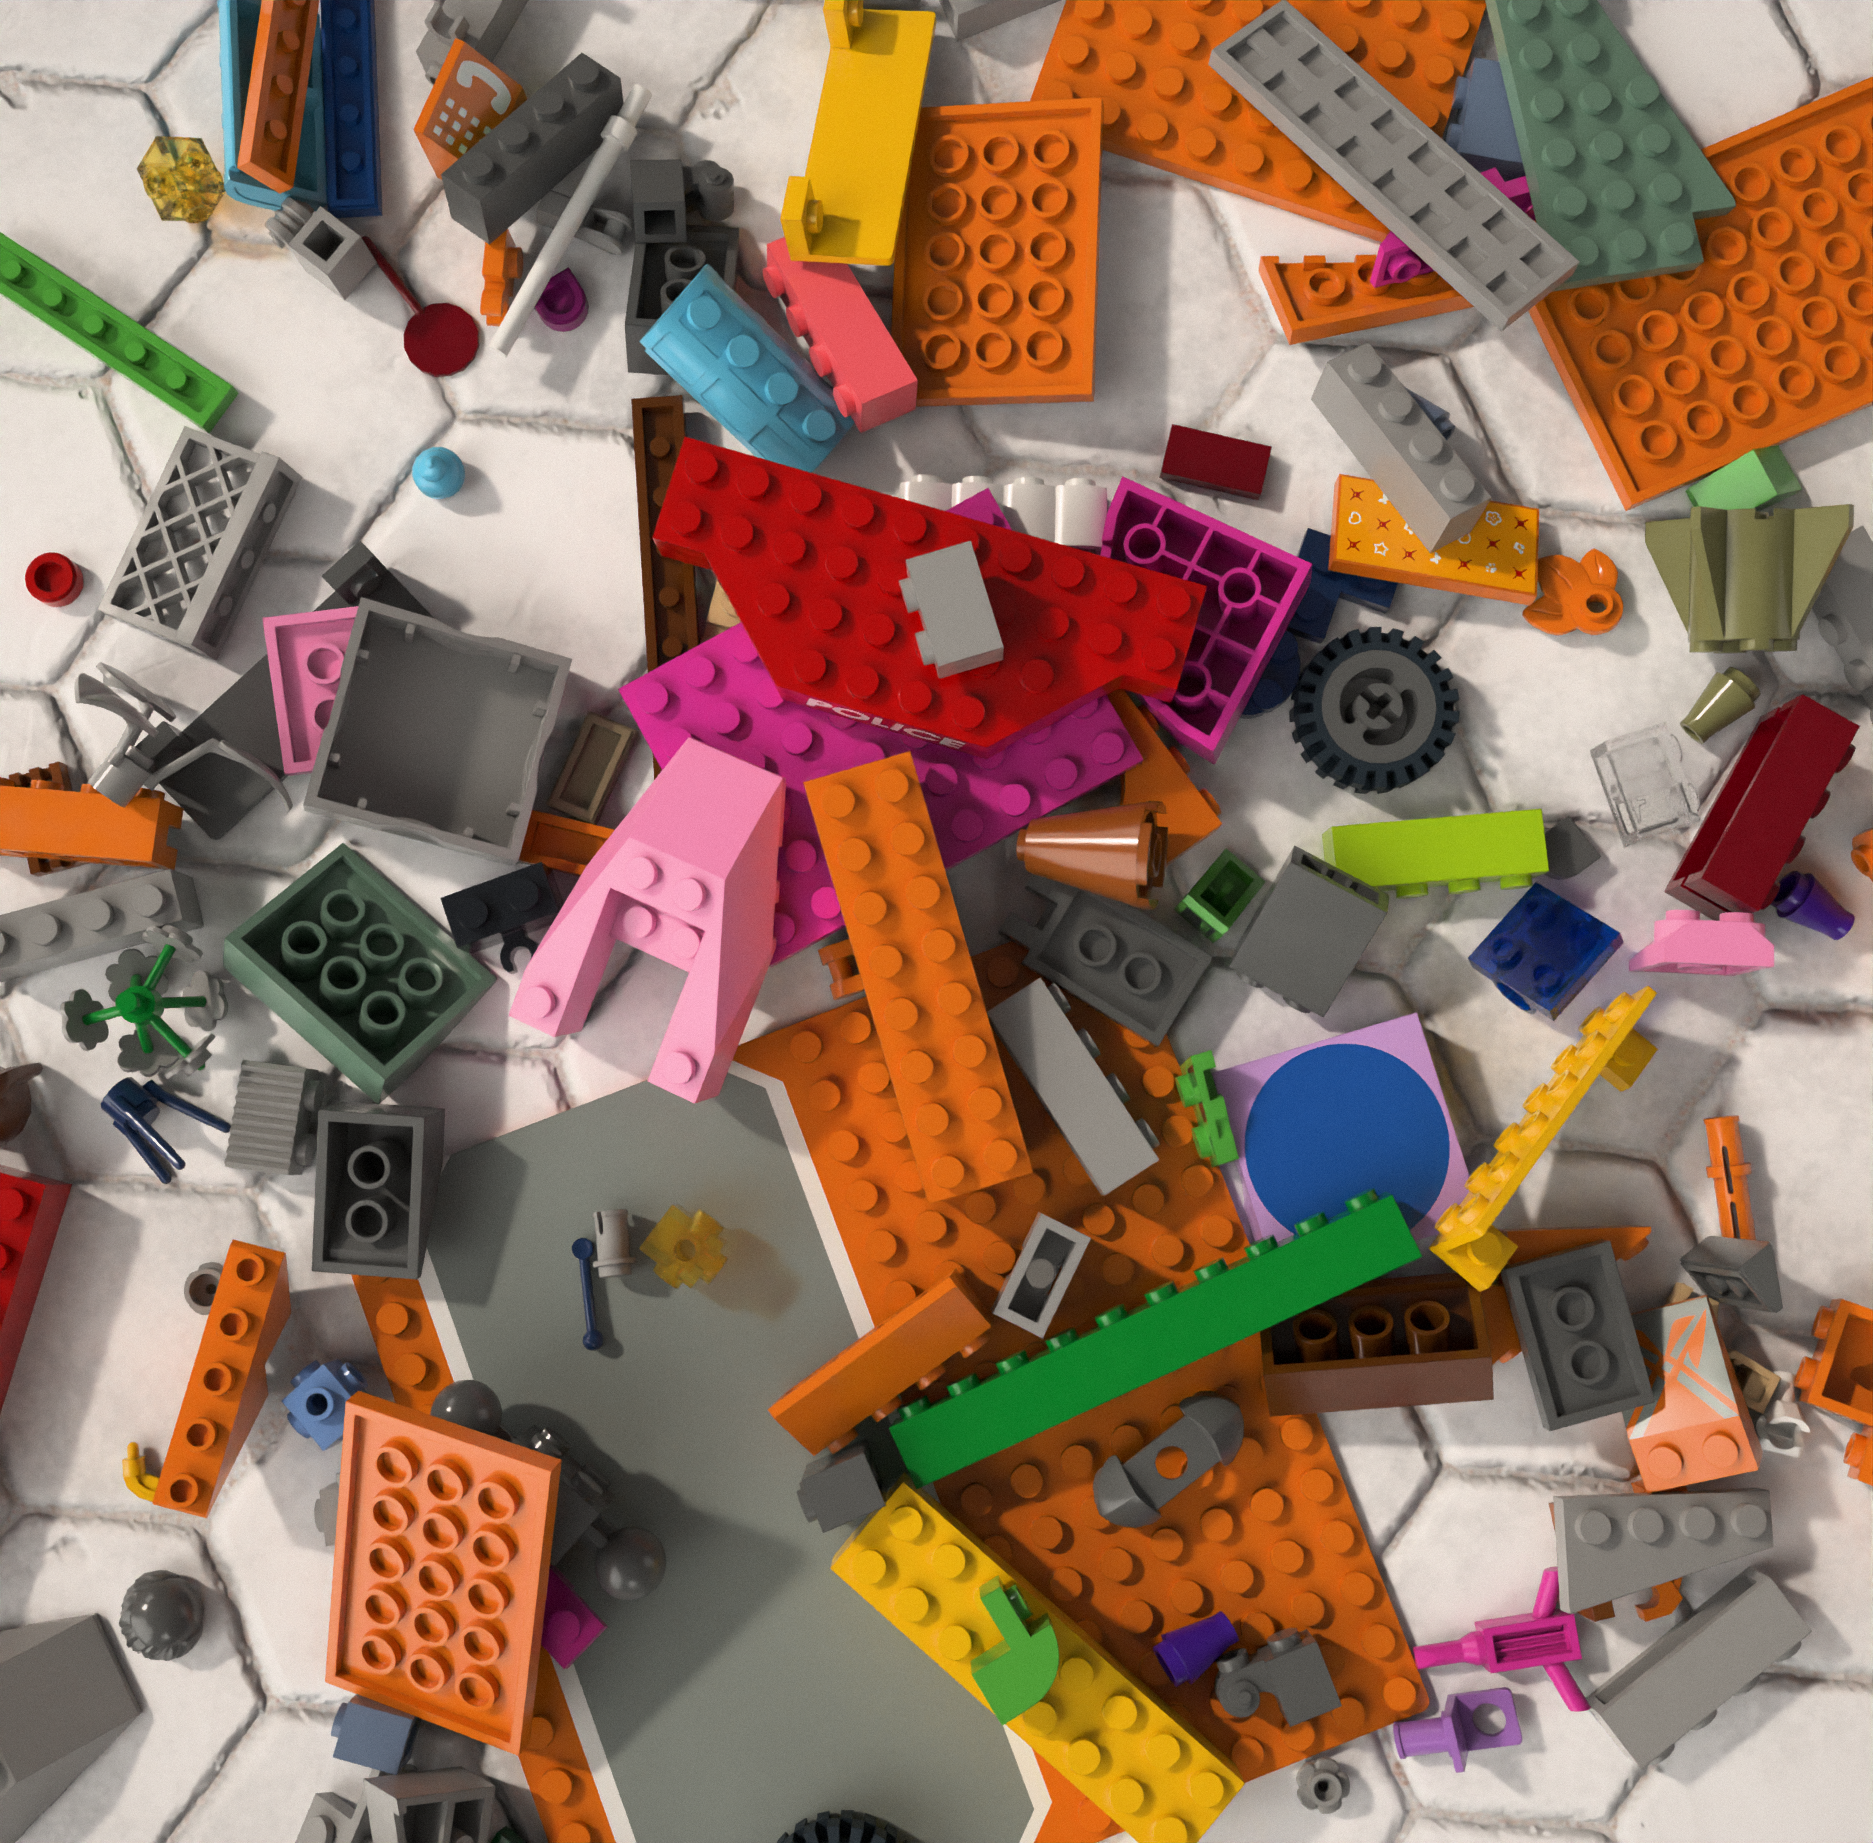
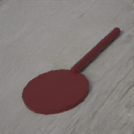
[362,236,479,377]

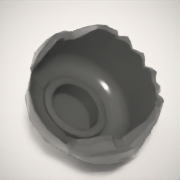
[118,1570,204,1661]

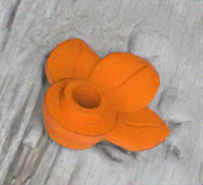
[1522,548,1623,636]

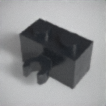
[440,862,564,974]

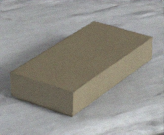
[546,710,638,825]

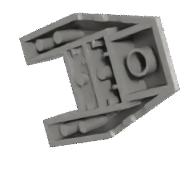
[0,1613,142,1843]

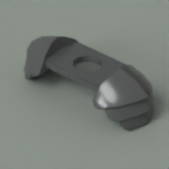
[1092,1391,1244,1528]

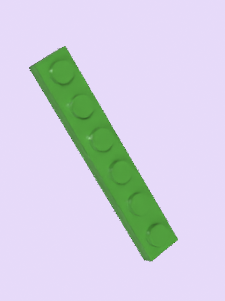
[0,232,239,434]

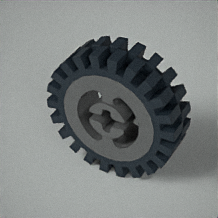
[1289,627,1460,794]

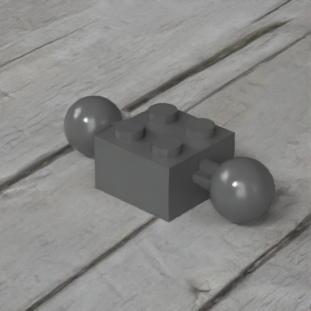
[430,1380,666,1601]

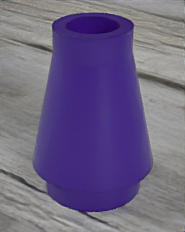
[1771,871,1855,940]
[1153,1611,1239,1687]

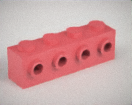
[763,237,918,433]

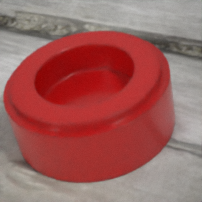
[25,552,84,607]

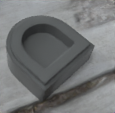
[1544,816,1601,880]

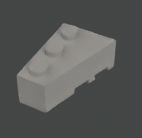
[363,1766,496,1843]

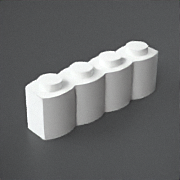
[900,474,1107,555]

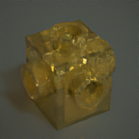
[136,136,226,223]
[639,1204,729,1289]

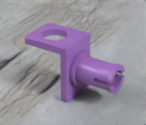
[1393,1687,1522,1773]

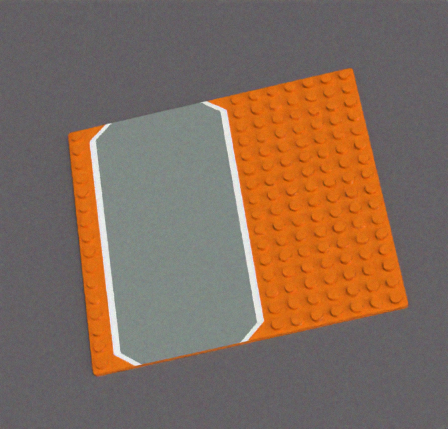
[351,941,1429,1843]

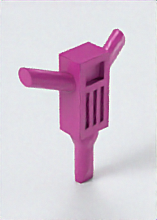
[1413,1566,1591,1712]

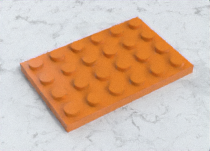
[891,97,1104,407]
[325,1390,562,1756]

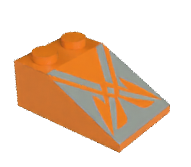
[1622,1295,1763,1493]

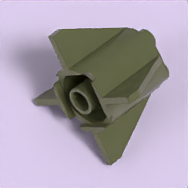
[1645,504,1854,654]

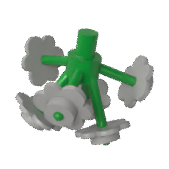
[60,925,228,1079]

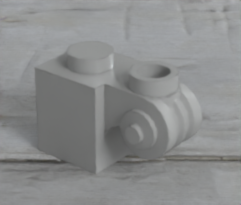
[264,197,377,301]

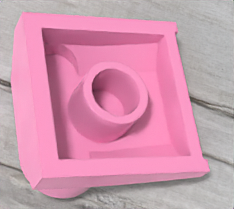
[1629,910,1774,976]

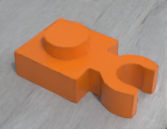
[480,229,523,326]

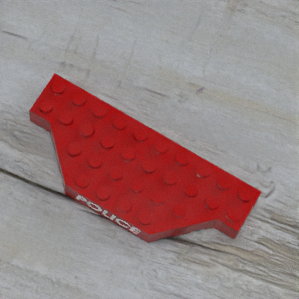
[652,437,1207,759]

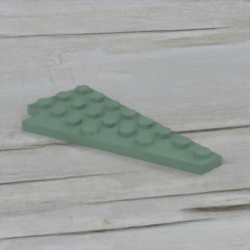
[1485,0,1736,292]

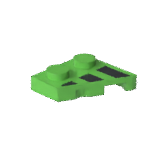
[1175,1050,1239,1168]

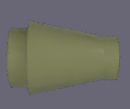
[1680,667,1761,744]

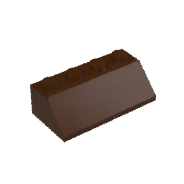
[1260,1272,1494,1417]

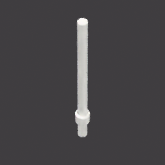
[488,84,652,358]

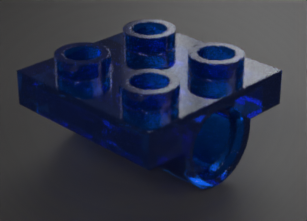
[1468,882,1624,1021]

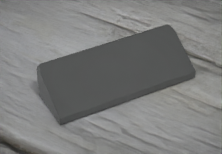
[1679,1236,1783,1313]

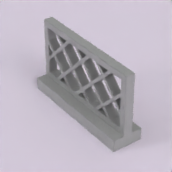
[97,426,303,660]

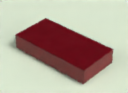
[1159,424,1272,500]

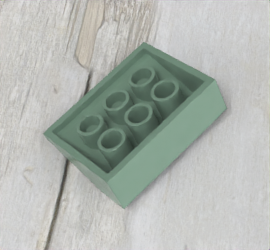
[223,843,497,1105]

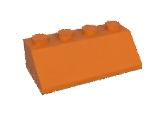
[768,1268,994,1456]

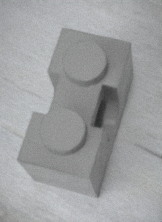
[991,1212,1091,1338]

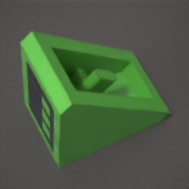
[1173,848,1266,943]

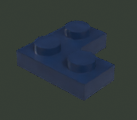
[1286,528,1398,644]

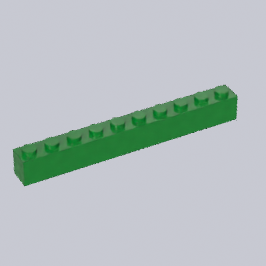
[889,1188,1423,1489]

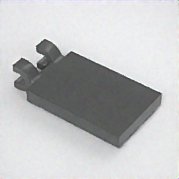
[997,874,1213,1047]

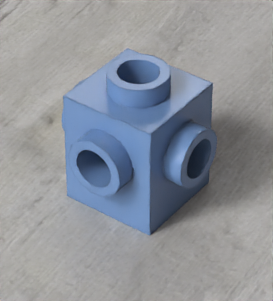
[282,1359,368,1451]

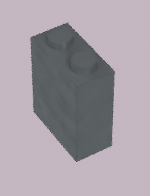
[1229,845,1389,1018]

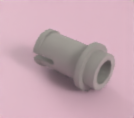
[593,1209,636,1278]

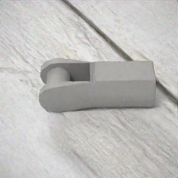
[537,190,634,255]

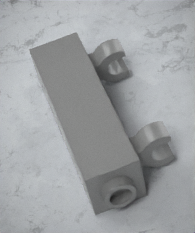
[416,0,529,85]

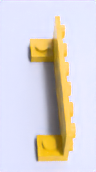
[780,0,937,266]
[1429,986,1658,1292]

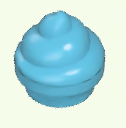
[412,447,465,499]

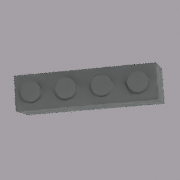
[441,53,624,245]

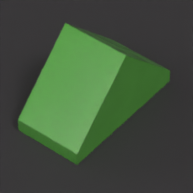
[1685,446,1802,511]

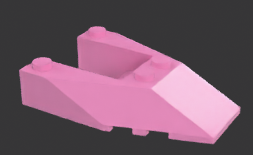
[509,737,786,1104]

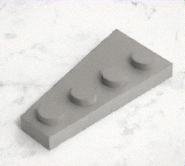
[1553,1488,1774,1614]

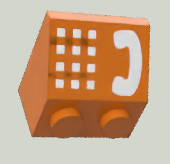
[413,38,527,180]

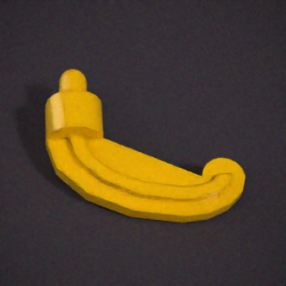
[122,1442,160,1502]

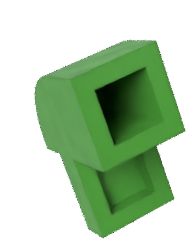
[970,1575,1059,1726]

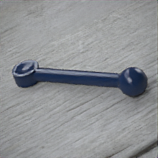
[572,1238,604,1351]

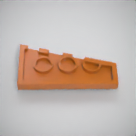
[1258,255,1474,345]

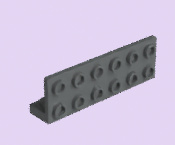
[135,541,434,840]

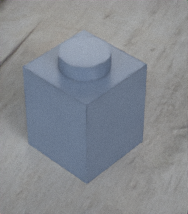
[331,1694,422,1775]

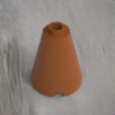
[1016,801,1168,910]

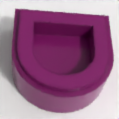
[534,267,589,332]

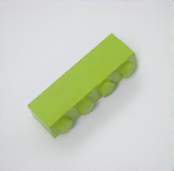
[1322,809,1549,899]

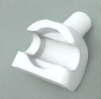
[1749,1371,1810,1458]

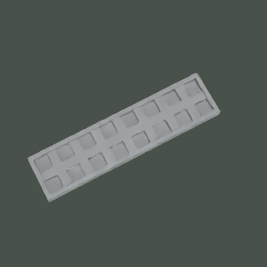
[1208,0,1580,332]

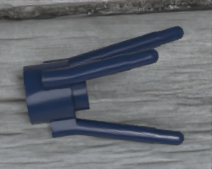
[101,1077,231,1184]

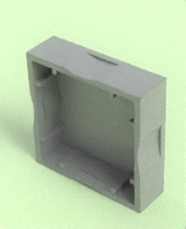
[303,597,572,866]

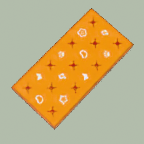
[1328,474,1539,606]

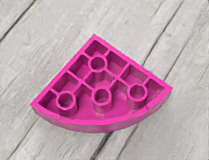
[1100,476,1312,765]

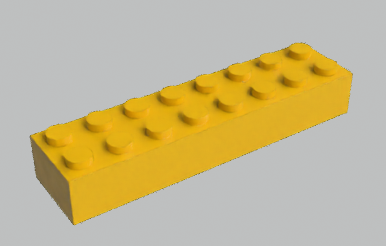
[830,1472,1245,1843]

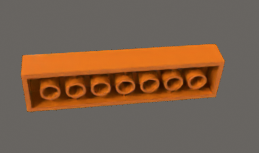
[803,751,1033,1204]

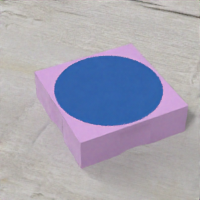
[1211,1012,1470,1242]

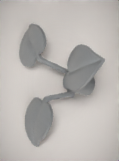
[74,662,293,813]

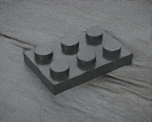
[1500,1239,1655,1431]

